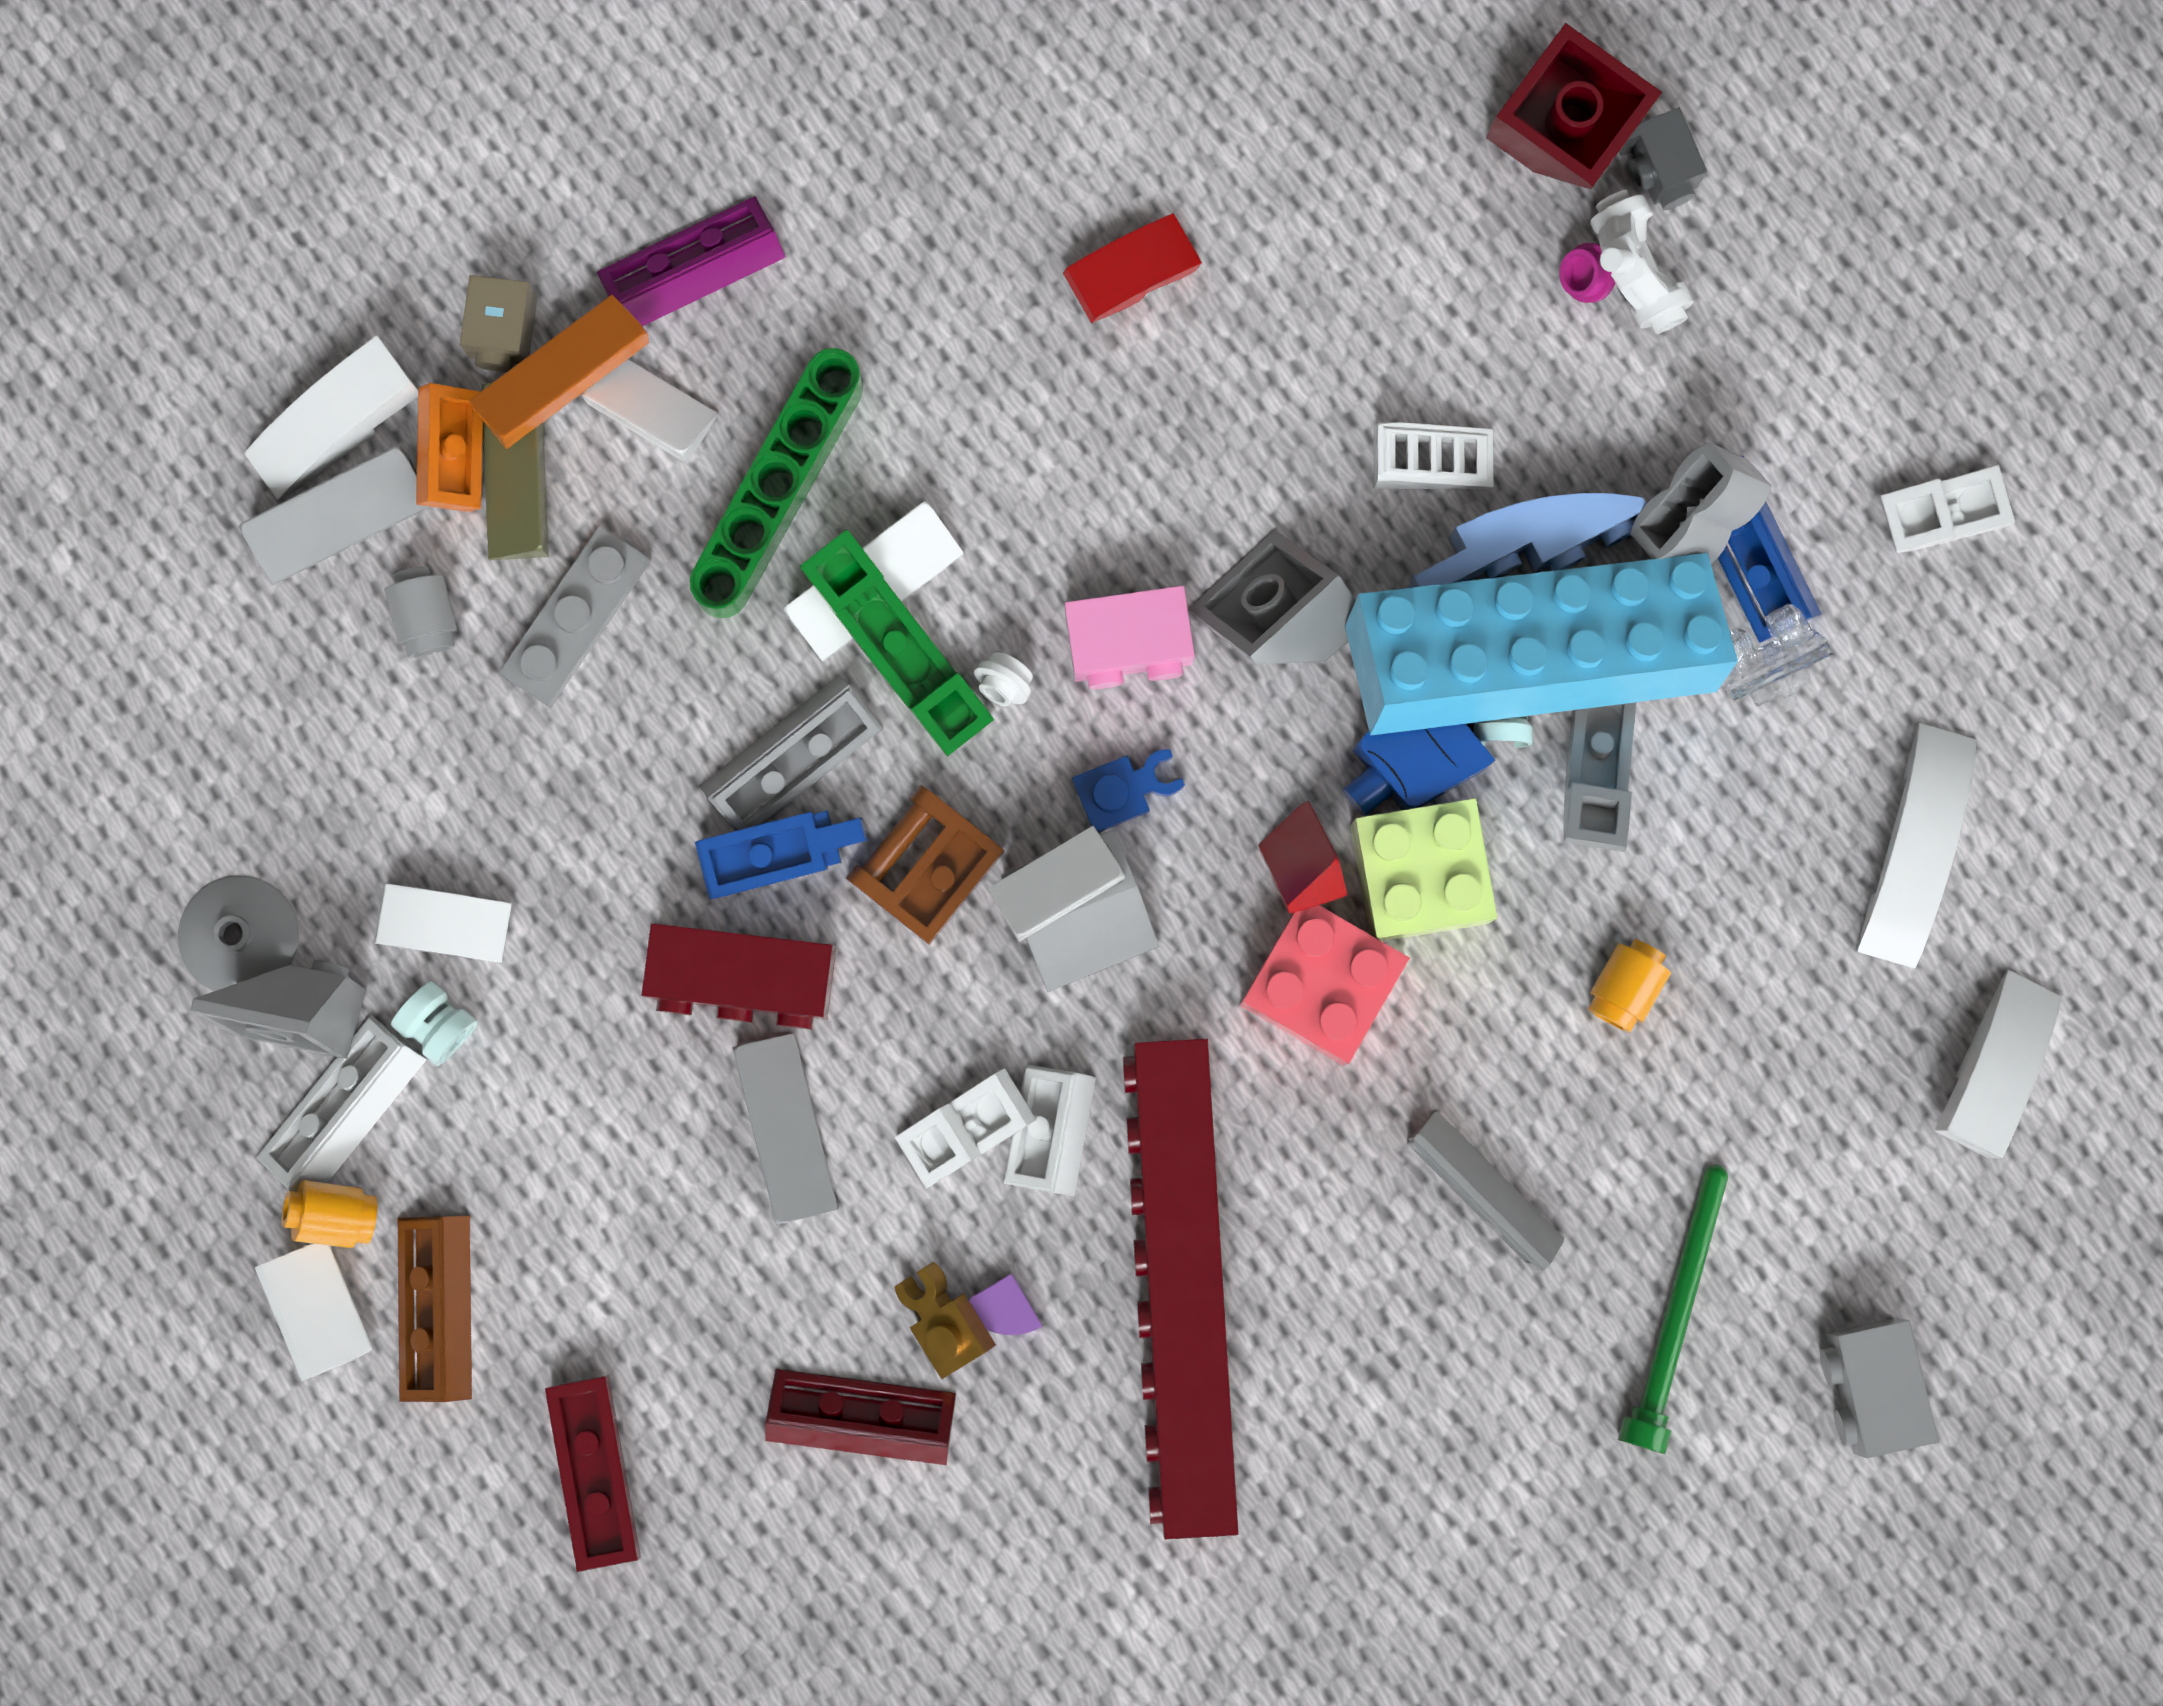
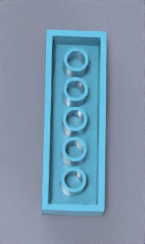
[1345,553,1738,736]

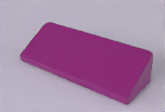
[597,196,786,326]

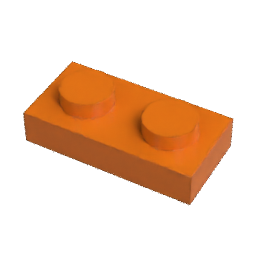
[416,383,483,512]

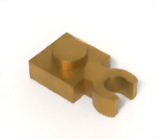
[894,1262,996,1380]

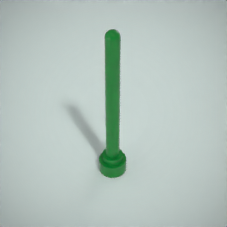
[1618,1164,1728,1454]

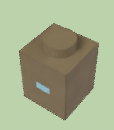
[460,275,538,372]

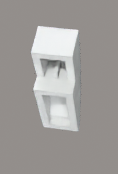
[244,336,418,501]
[1934,970,2062,1158]

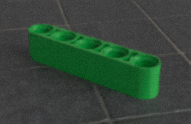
[690,348,863,619]

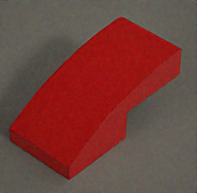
[1063,213,1202,323]

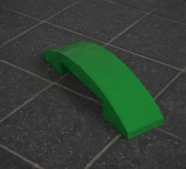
[799,529,994,757]

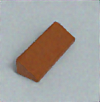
[397,1216,472,1402]

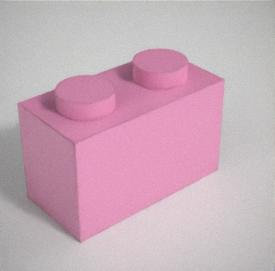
[1065,585,1195,689]

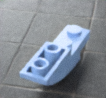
[1408,493,1646,588]

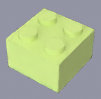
[1350,798,1497,941]

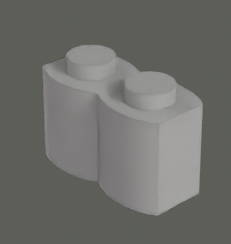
[1630,443,1772,564]

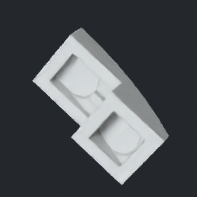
[1881,465,2015,554]
[374,884,512,963]
[895,1068,1036,1189]

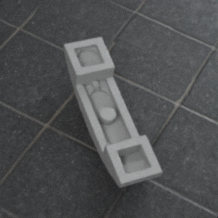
[1563,702,1637,852]

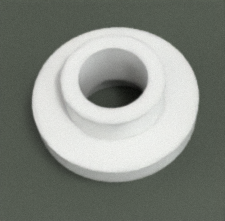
[974,652,1033,706]

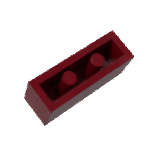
[641,923,836,1030]

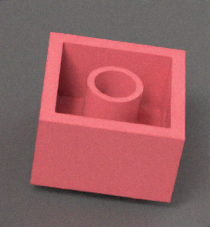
[1240,905,1410,1066]

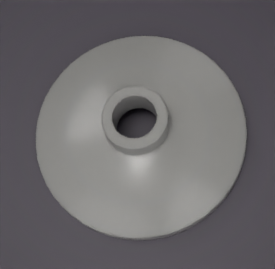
[178,876,299,991]

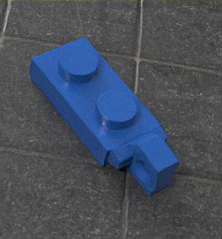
[695,810,868,900]

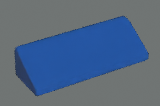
[1718,456,1822,643]

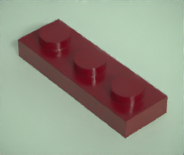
[545,1375,641,1572]

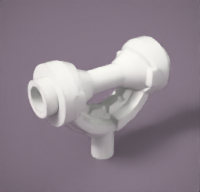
[1590,190,1694,334]

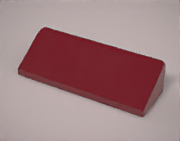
[765,1369,956,1465]

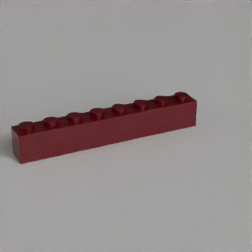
[1123,1039,1239,1540]

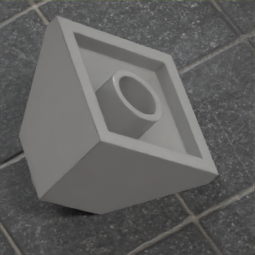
[1188,530,1356,664]
[190,960,366,1059]

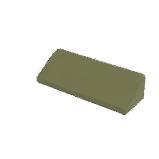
[482,382,549,561]

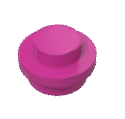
[1559,243,1615,303]

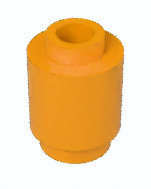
[1587,939,1671,1033]
[281,1180,378,1248]

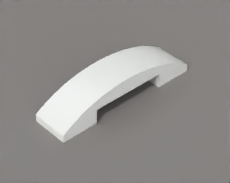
[1856,723,1977,969]

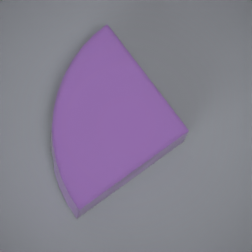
[968,1273,1043,1335]

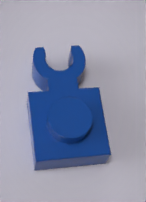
[1072,749,1185,833]

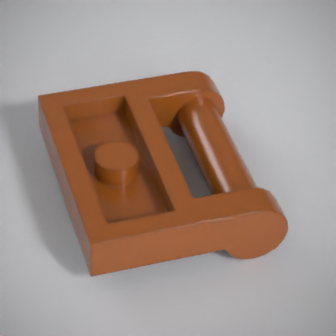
[845,785,1005,946]

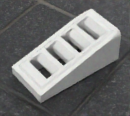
[1374,422,1494,489]

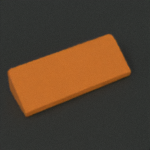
[469,295,649,450]

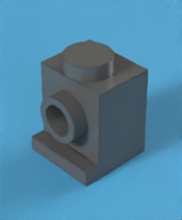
[1619,107,1708,210]

